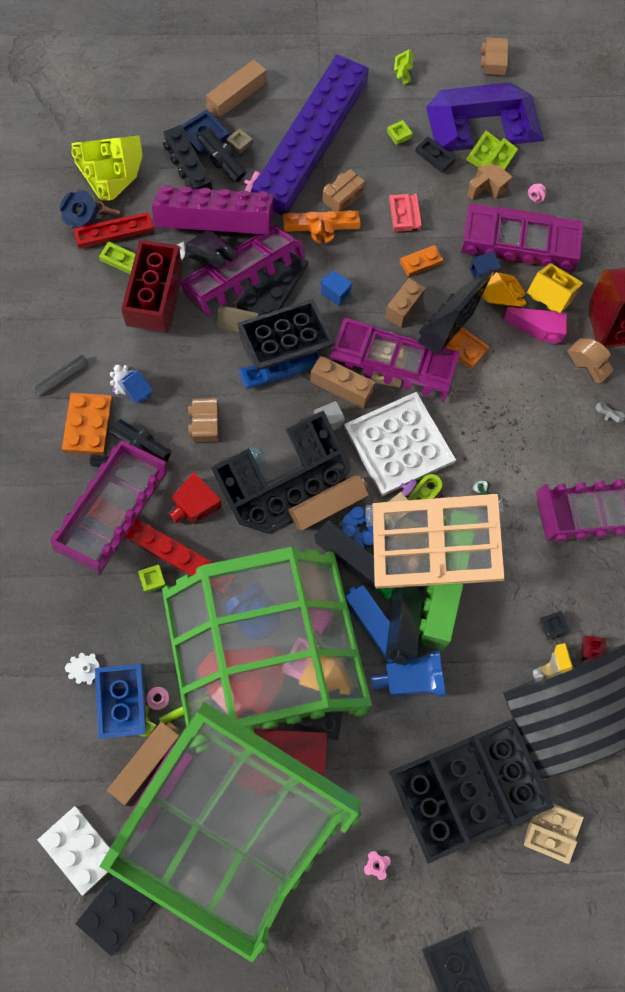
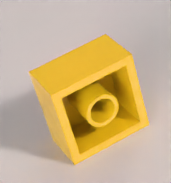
[527,263,583,313]

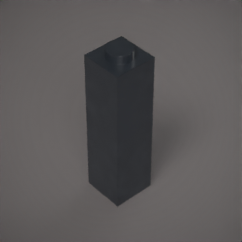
[314,520,388,590]
[385,586,423,666]

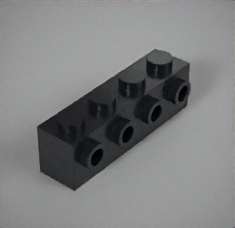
[162,125,212,190]

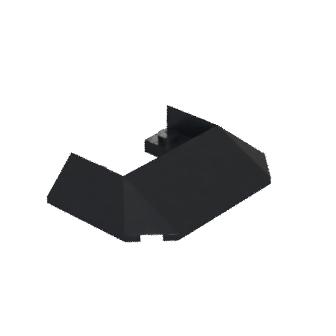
[210,410,350,534]

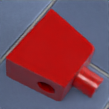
[169,472,222,524]

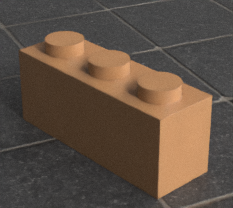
[310,355,375,409]

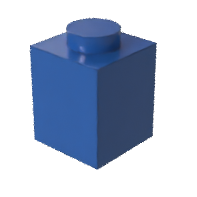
[320,270,352,306]
[117,370,153,403]

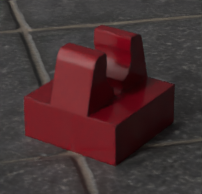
[581,635,606,659]

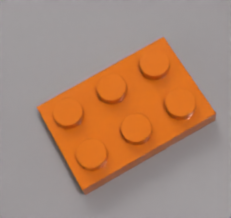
[62,393,113,455]

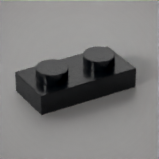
[415,137,456,173]

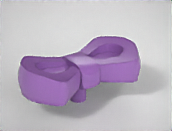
[400,479,417,498]

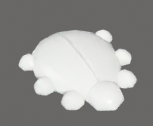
[110,365,132,395]
[65,653,99,685]

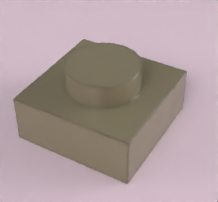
[226,128,253,154]

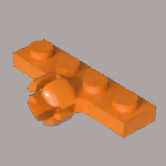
[283,210,360,244]

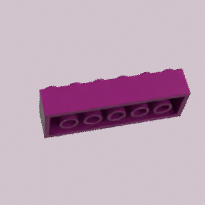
[152,185,274,234]

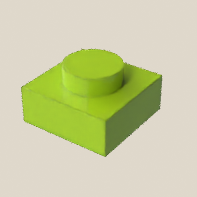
[387,120,413,145]
[138,564,166,593]

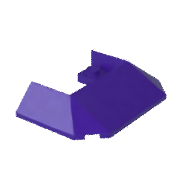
[426,82,544,152]

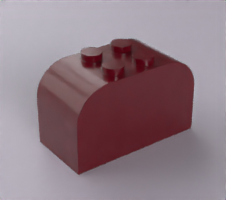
[121,240,182,333]
[589,267,625,348]
[230,729,327,798]

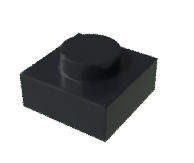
[539,611,570,640]

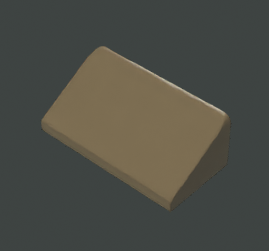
[217,305,258,332]

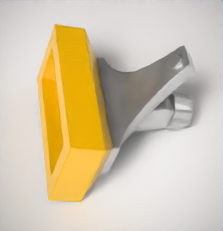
[533,643,573,679]

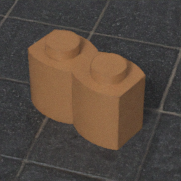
[480,37,508,75]
[188,398,219,443]

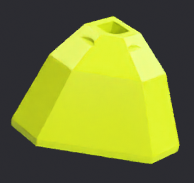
[72,135,143,201]

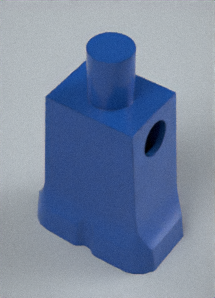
[371,650,447,697]

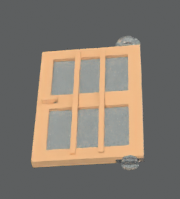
[366,494,504,589]

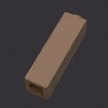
[206,59,267,119]
[289,476,369,530]
[107,722,180,806]

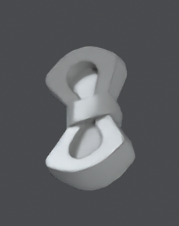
[595,401,625,423]

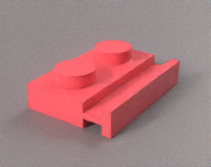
[389,193,422,232]

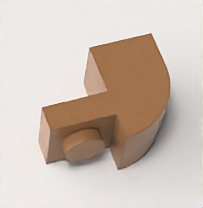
[467,165,512,200]
[567,339,614,383]

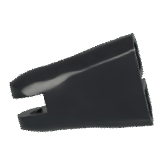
[185,230,237,269]

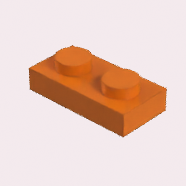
[400,245,443,277]

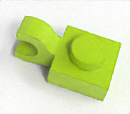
[394,49,414,85]

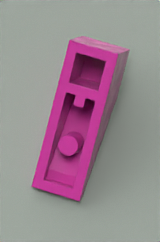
[503,307,567,344]

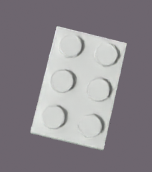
[37,806,110,896]

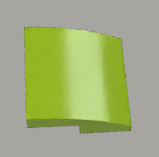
[466,130,518,170]

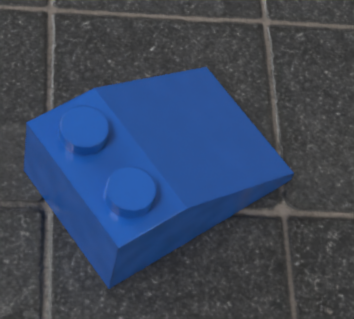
[95,664,146,739]

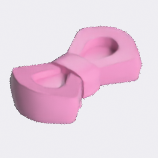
[244,171,260,192]

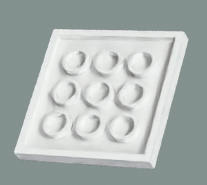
[344,392,456,496]

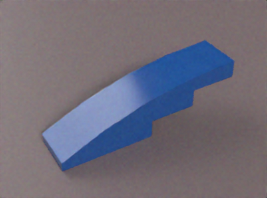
[239,351,320,390]

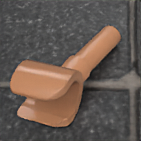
[96,201,120,215]

